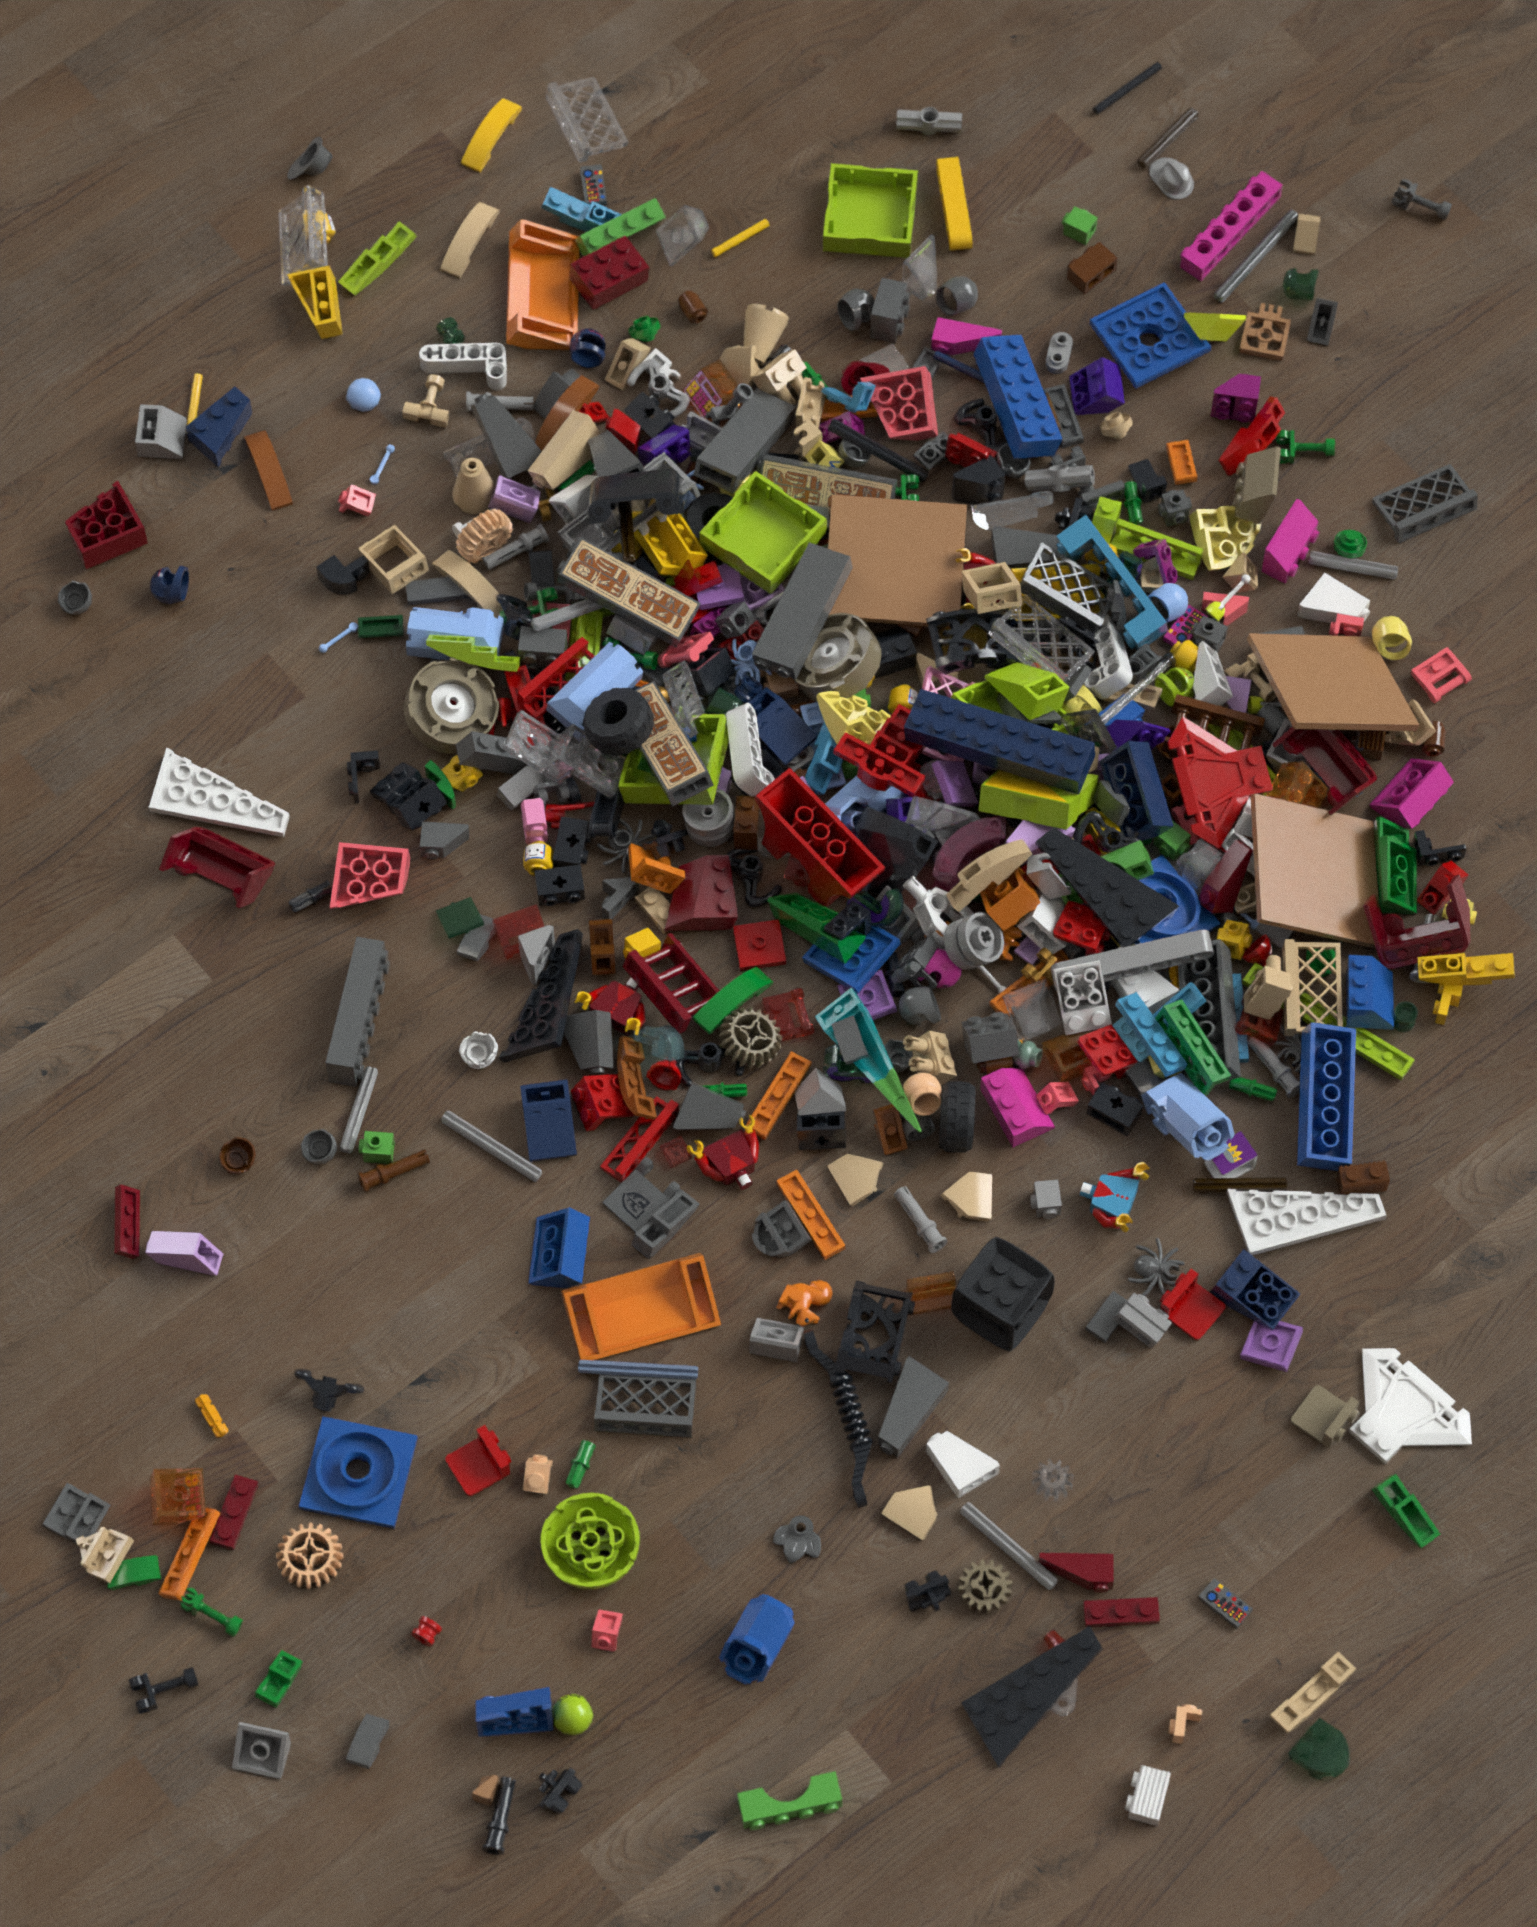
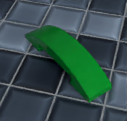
[693,967,773,1034]

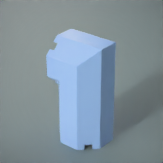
[406,607,504,660]
[546,642,643,739]
[825,775,908,837]
[1141,1073,1234,1160]

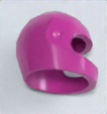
[918,948,962,989]

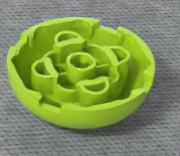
[541,1493,640,1589]

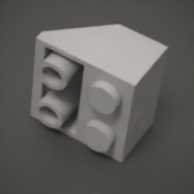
[135,404,187,459]

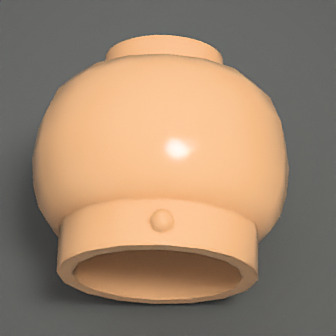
[903,1073,942,1116]

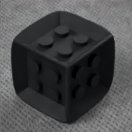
[951,1237,1055,1351]

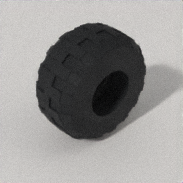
[684,493,733,560]
[583,688,654,756]
[939,1081,976,1153]

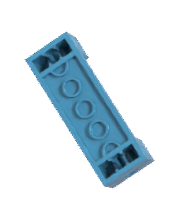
[1056,515,1168,651]

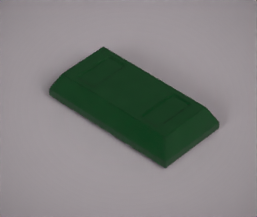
[358,615,404,639]

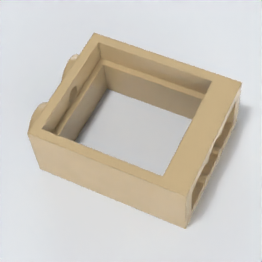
[358,525,429,594]
[962,562,1022,614]

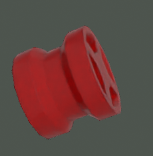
[411,1616,442,1647]

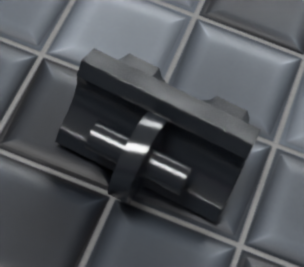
[1054,498,1093,530]
[642,819,688,860]
[904,1570,951,1612]
[538,1767,583,1814]

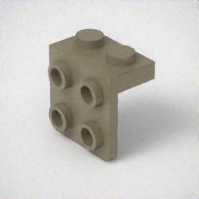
[1291,1385,1360,1449]

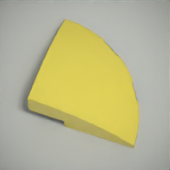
[1189,506,1261,571]
[816,691,891,745]

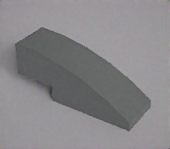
[631,1190,700,1259]

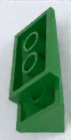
[1374,816,1417,914]
[768,893,866,964]

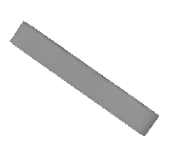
[1050,930,1214,991]

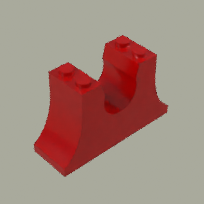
[755,768,885,907]

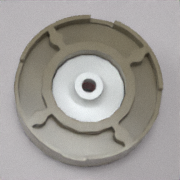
[792,613,881,702]
[404,658,499,754]

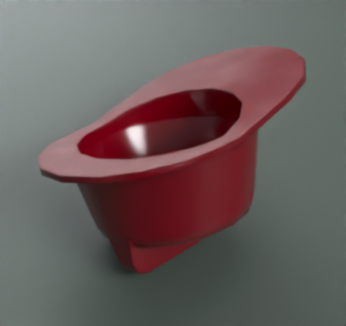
[841,360,890,395]

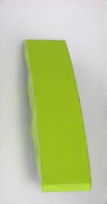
[338,222,417,296]
[426,635,520,672]

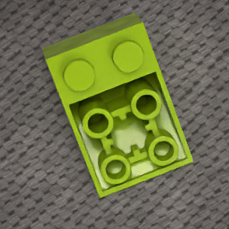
[984,662,1070,720]

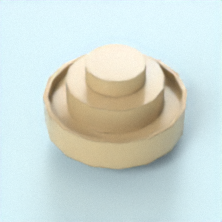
[1099,412,1133,439]

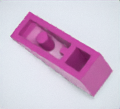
[931,317,1002,355]

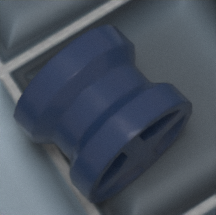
[734,676,763,703]

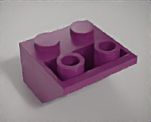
[1210,374,1261,423]

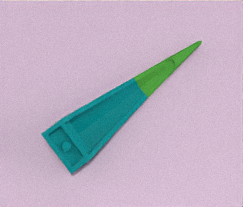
[815,988,921,1133]

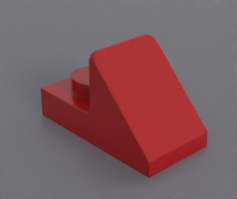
[674,559,723,596]

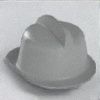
[1150,158,1194,199]

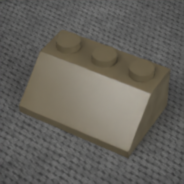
[1233,447,1281,524]

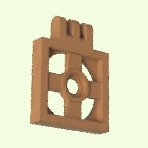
[1239,303,1291,361]

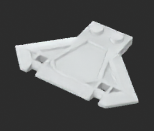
[1349,1348,1472,1464]

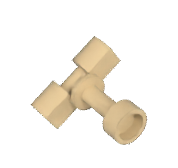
[403,374,449,428]
[1224,652,1277,702]

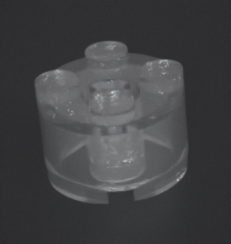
[1177,839,1224,894]

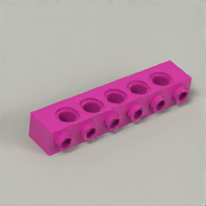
[1180,171,1283,281]

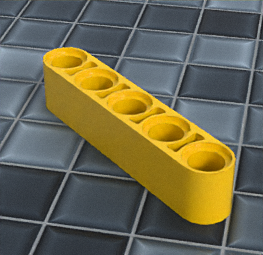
[936,157,973,251]

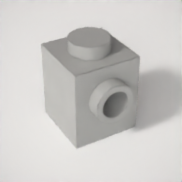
[1030,1180,1062,1219]

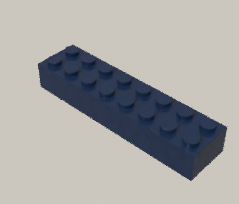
[904,689,1095,795]

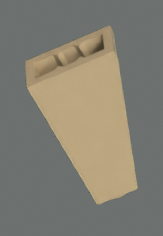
[528,411,601,490]

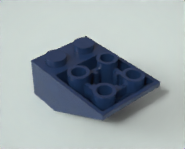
[748,687,817,766]
[520,1080,577,1162]
[1210,1249,1300,1330]

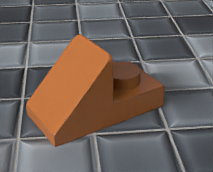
[873,1104,908,1155]

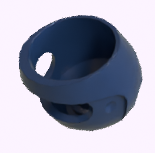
[570,328,606,368]
[150,565,189,604]

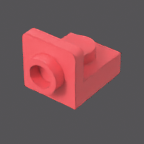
[338,484,376,517]
[1329,613,1364,636]
[1081,1065,1112,1095]
[1036,1082,1079,1115]
[591,1609,623,1652]

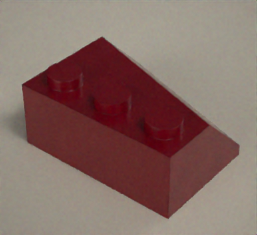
[65,480,148,569]
[664,855,738,931]

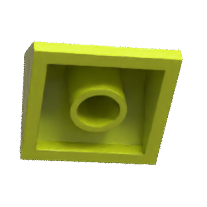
[1184,312,1246,341]

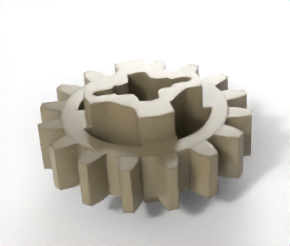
[959,1559,1012,1614]

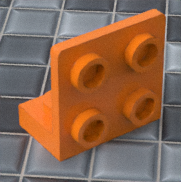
[628,843,685,894]

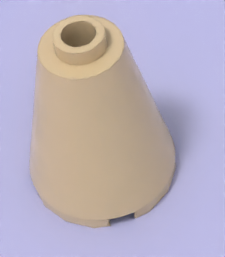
[743,304,788,367]
[452,458,495,514]

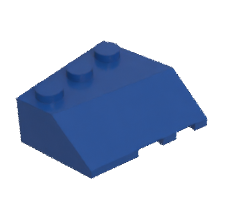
[476,1687,553,1737]

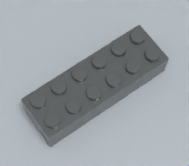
[326,937,390,1087]
[1178,939,1241,1085]

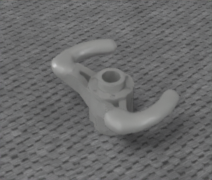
[627,359,690,418]

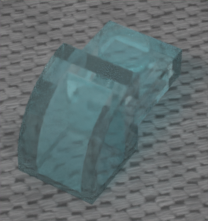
[633,1025,684,1061]

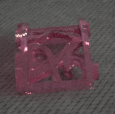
[932,816,1006,892]

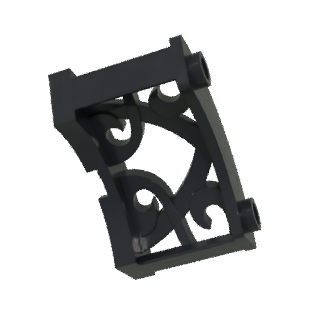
[926,609,1025,675]
[835,1280,916,1383]

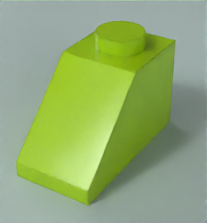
[1092,497,1122,544]

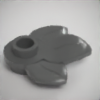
[773,1515,821,1563]

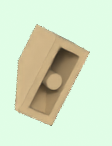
[605,338,651,390]

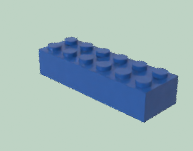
[973,335,1063,459]
[1297,1022,1356,1171]

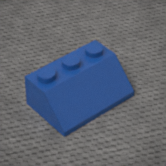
[1346,955,1394,1030]
[528,1207,590,1288]

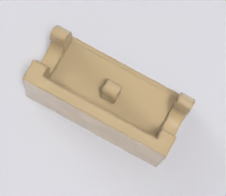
[796,377,826,429]
[794,418,822,463]

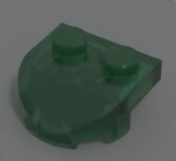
[1288,1717,1351,1780]

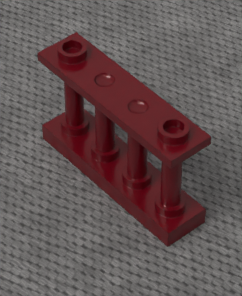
[622,933,720,1034]

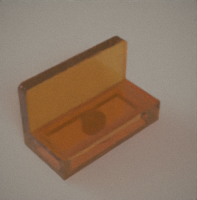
[906,1271,956,1314]

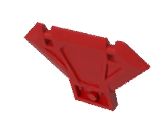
[1167,717,1273,849]

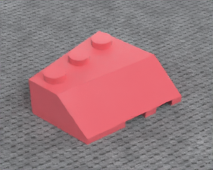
[860,366,938,441]
[330,842,411,909]

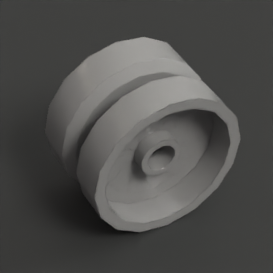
[683,789,735,847]
[944,912,1004,970]

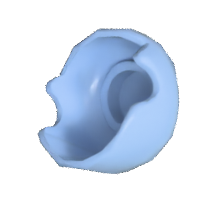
[346,378,380,412]

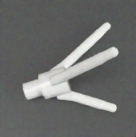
[751,592,783,625]

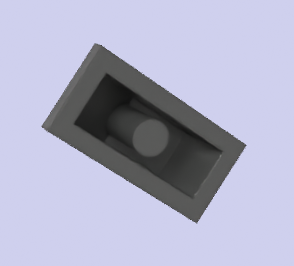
[420,822,470,859]

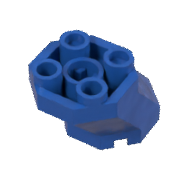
[719,1594,795,1684]

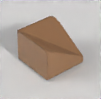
[472,1775,499,1806]

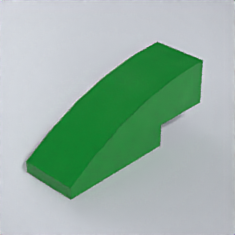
[1372,1474,1440,1548]

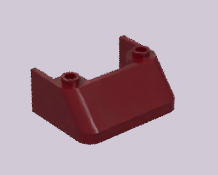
[1272,726,1377,816]
[159,827,275,908]
[1363,874,1471,969]

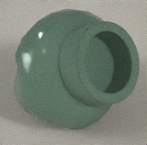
[1013,1040,1043,1069]

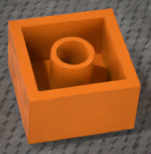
[980,867,1041,931]

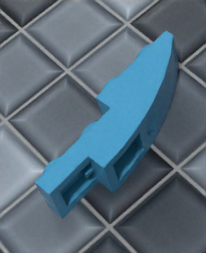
[541,187,622,232]
[805,722,843,796]

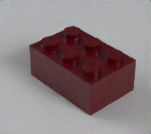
[569,235,649,310]

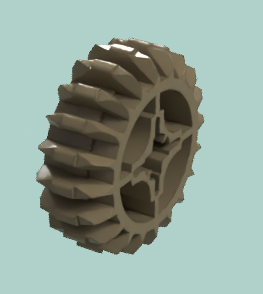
[718,1006,782,1069]

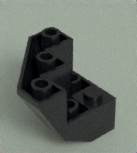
[855,807,938,894]

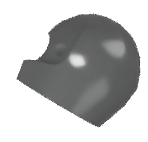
[935,276,978,316]
[837,289,875,331]
[898,987,941,1026]

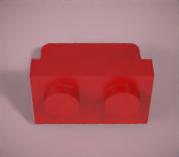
[945,432,997,467]
[1053,901,1112,956]
[1077,1024,1138,1079]
[571,1074,634,1131]
[1160,1268,1226,1340]
[445,1425,512,1497]

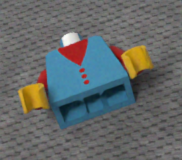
[1079,1162,1150,1232]

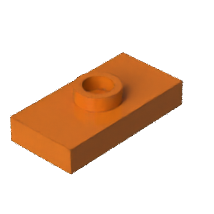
[1166,440,1197,485]

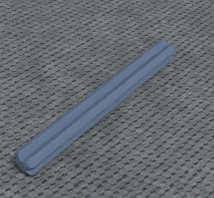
[578,1360,698,1379]

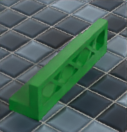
[1155,999,1231,1096]

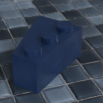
[186,387,252,467]

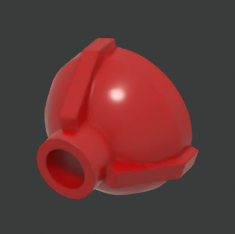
[1242,934,1273,967]
[646,1057,681,1091]

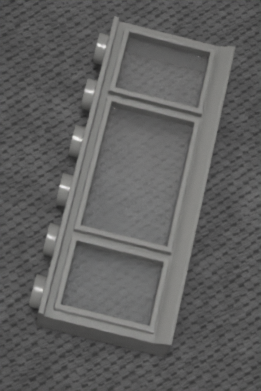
[558,452,700,554]

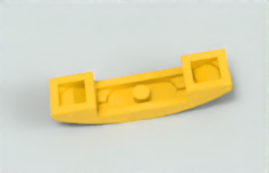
[461,98,522,172]

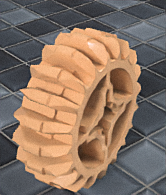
[456,508,513,563]
[276,1522,343,1589]

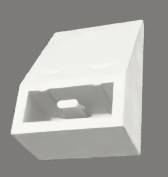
[1053,960,1112,1035]

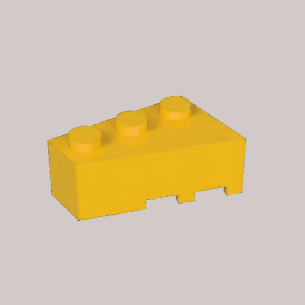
[287,266,343,339]

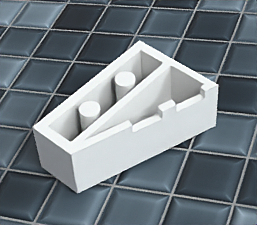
[1111,947,1179,1014]

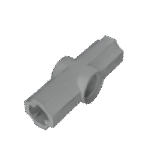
[896,107,962,136]
[1025,464,1095,492]

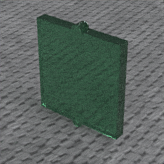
[436,897,484,939]

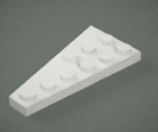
[149,748,289,837]
[1227,1189,1386,1255]

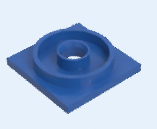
[1089,282,1211,389]
[1135,855,1221,945]
[299,1416,418,1529]

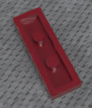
[114,1184,140,1259]
[210,1474,259,1551]
[1083,1597,1160,1628]

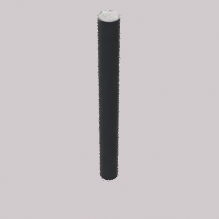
[1093,62,1162,115]

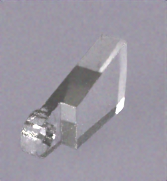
[972,491,1054,531]

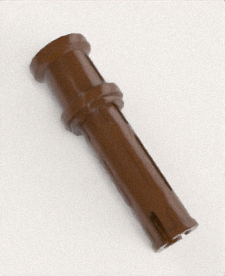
[357,1149,430,1193]

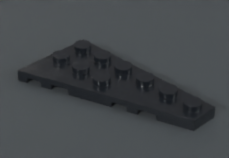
[1035,828,1179,948]
[499,929,583,1063]
[961,1626,1103,1768]

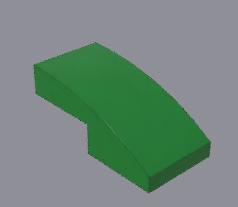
[424,760,456,809]
[107,1555,161,1591]
[255,1650,303,1708]

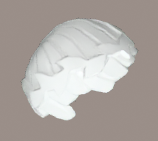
[459,1032,498,1069]

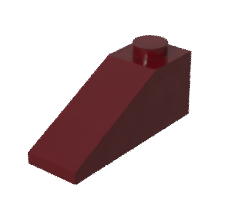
[1199,839,1253,913]
[1038,1553,1114,1593]

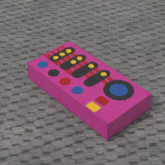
[1163,605,1208,646]

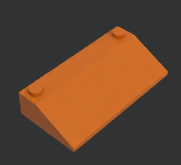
[506,219,579,350]
[561,1253,721,1360]

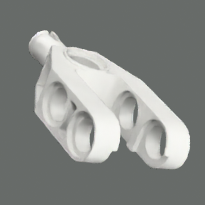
[903,876,974,950]

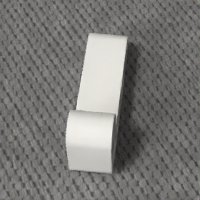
[419,343,507,390]
[1084,612,1132,700]
[726,703,775,796]

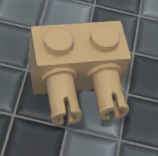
[751,349,807,405]
[1244,955,1293,1020]
[903,1031,957,1085]

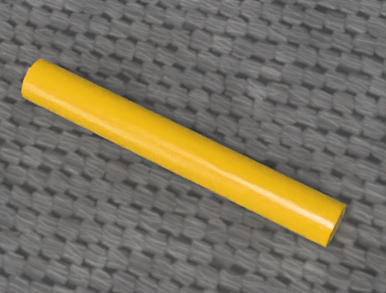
[711,219,770,257]
[186,374,203,434]

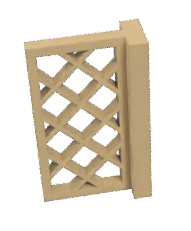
[1282,939,1343,1036]

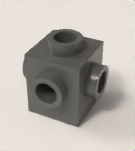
[1158,489,1192,526]
[1191,615,1228,653]

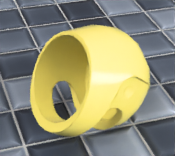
[1372,616,1412,660]
[1061,685,1102,724]

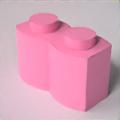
[521,798,548,845]

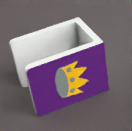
[1204,1131,1258,1178]

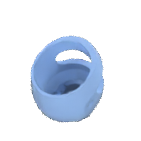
[1148,583,1188,623]

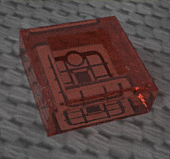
[660,1136,692,1168]

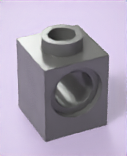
[715,601,756,639]

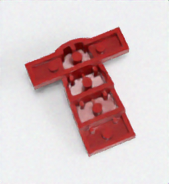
[833,704,926,797]

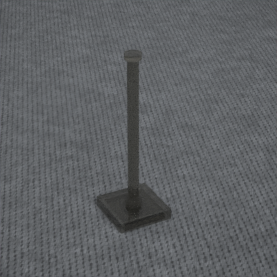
[1060,653,1176,754]

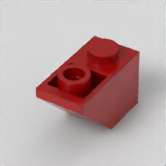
[605,409,641,456]
[1417,861,1469,915]

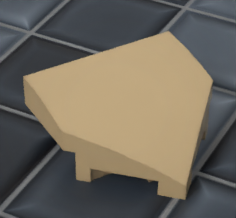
[716,345,761,388]
[1385,699,1436,746]
[827,1154,883,1206]
[941,1172,992,1222]
[881,1485,938,1540]
[76,1526,134,1583]

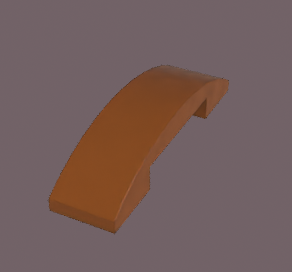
[535,375,600,451]
[244,430,293,511]
[617,1035,657,1120]

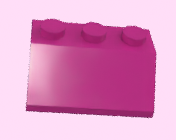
[1261,499,1319,583]
[1369,758,1454,829]
[980,1068,1055,1147]

